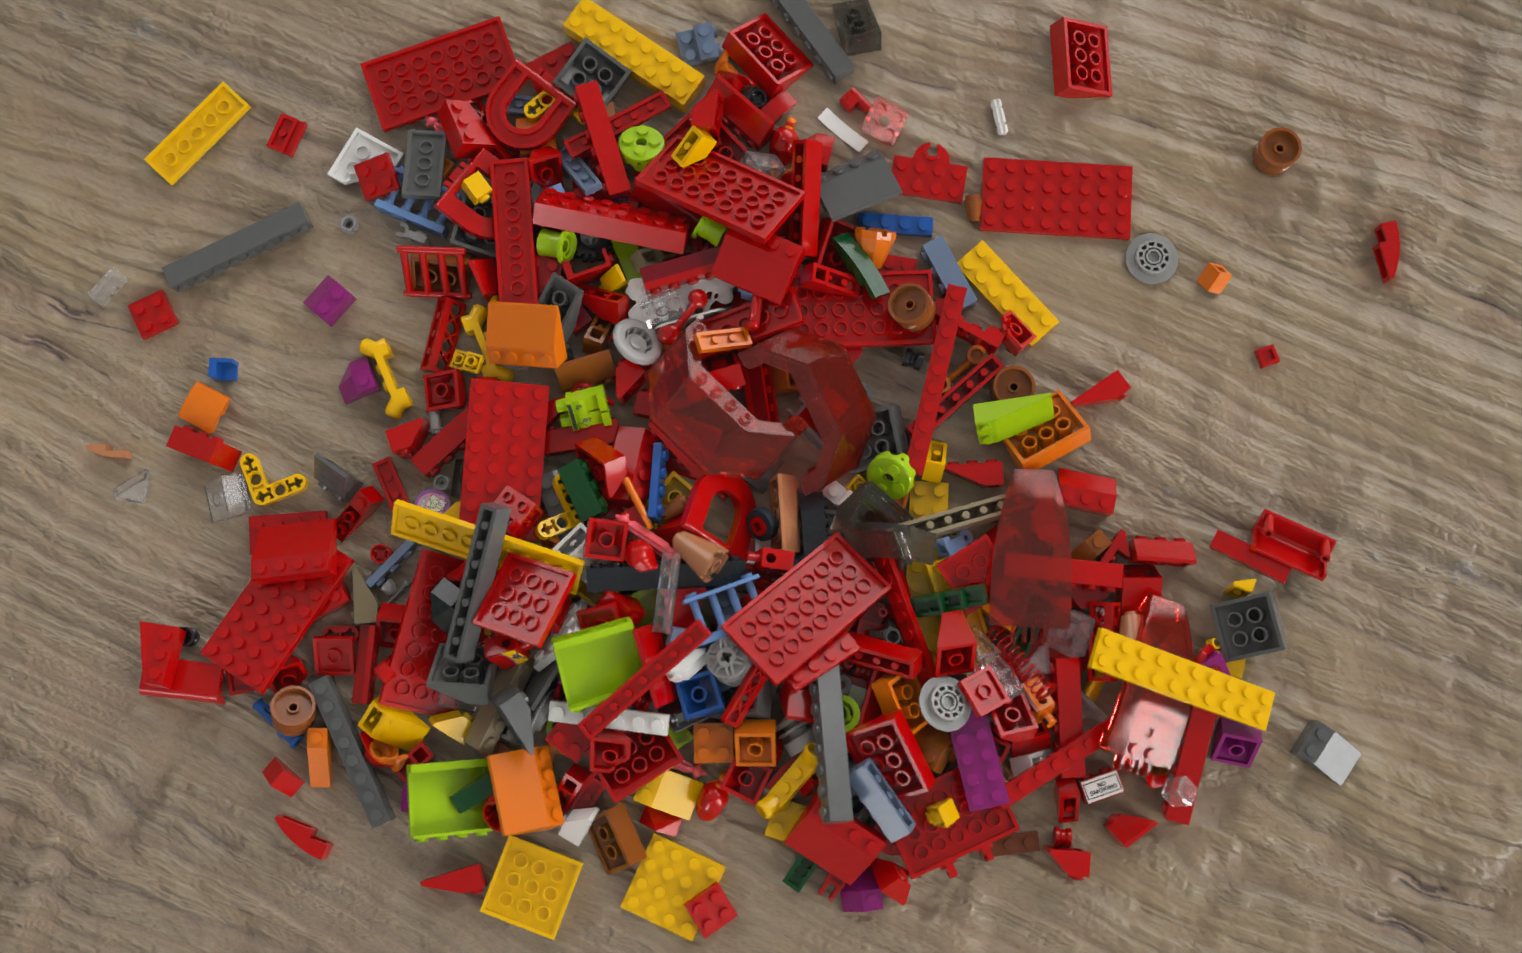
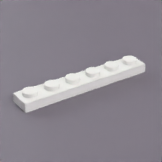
[548,700,670,736]

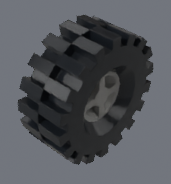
[574,232,613,263]

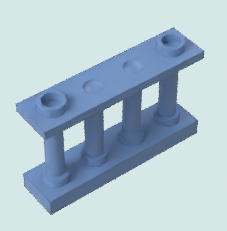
[374,166,463,239]
[681,572,760,648]

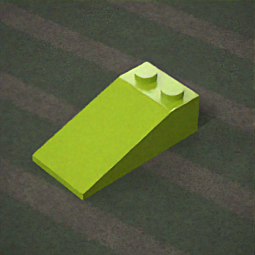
[973,393,1055,445]

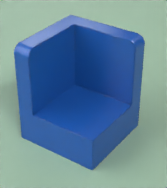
[208,358,239,381]

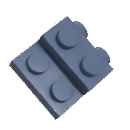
[675,22,722,68]

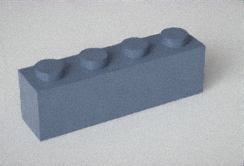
[920,235,978,312]
[849,757,916,843]

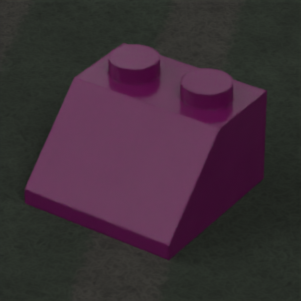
[303,275,357,327]
[1210,716,1263,768]

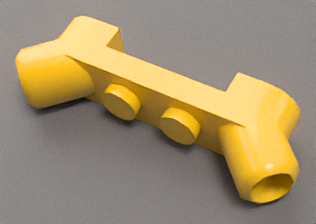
[461,304,514,382]
[359,338,414,420]
[756,742,818,819]

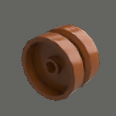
[1252,127,1302,176]
[888,283,936,331]
[990,365,1036,401]
[270,686,316,737]

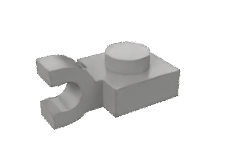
[395,222,431,246]

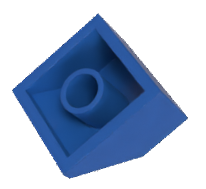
[675,670,727,720]

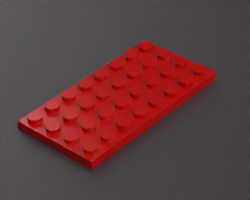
[360,16,515,132]
[634,135,806,244]
[979,157,1133,240]
[783,270,937,350]
[459,378,550,541]
[200,522,355,694]
[721,532,892,687]
[378,549,465,716]

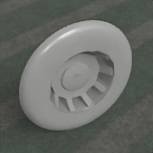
[1126,233,1178,284]
[613,319,662,365]
[919,676,971,731]
[531,688,556,734]

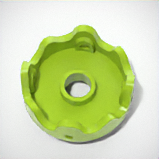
[618,125,665,172]
[867,451,916,500]

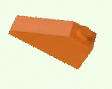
[307,727,334,787]

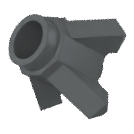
[869,618,904,644]

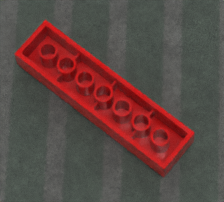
[533,188,692,254]

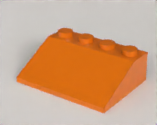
[486,301,568,368]
[1002,389,1091,477]
[487,746,565,836]

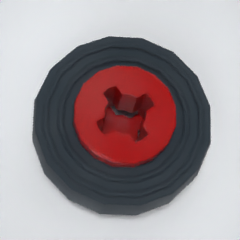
[747,507,778,542]

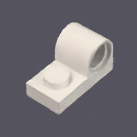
[821,478,862,512]

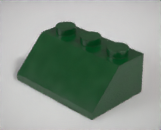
[557,459,609,522]

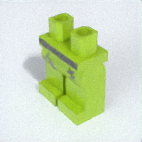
[556,385,612,431]

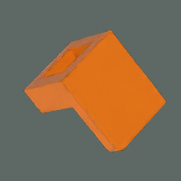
[1197,262,1233,294]

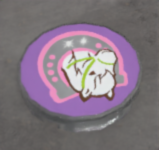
[414,488,452,514]

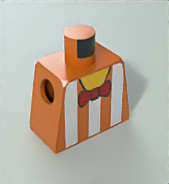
[1021,677,1057,728]

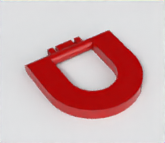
[486,59,578,151]
[434,148,499,240]
[680,469,756,559]

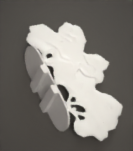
[625,278,735,332]

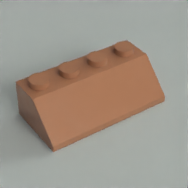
[768,473,803,554]

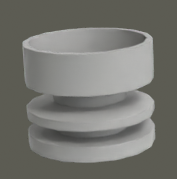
[706,637,753,686]
[776,717,816,757]

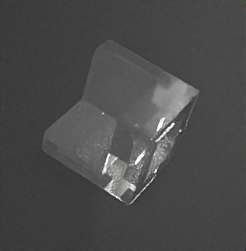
[1161,776,1198,807]

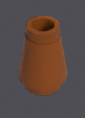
[964,194,982,222]
[664,493,688,520]

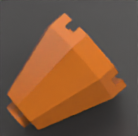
[855,227,896,269]

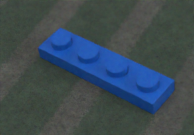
[857,212,933,238]
[648,442,669,523]

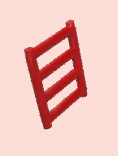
[396,245,472,299]

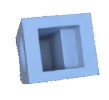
[933,530,973,558]

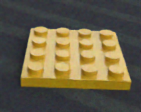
[620,833,726,941]
[480,835,584,940]

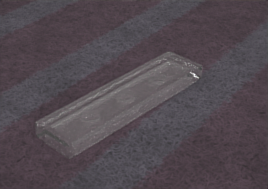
[653,552,681,634]

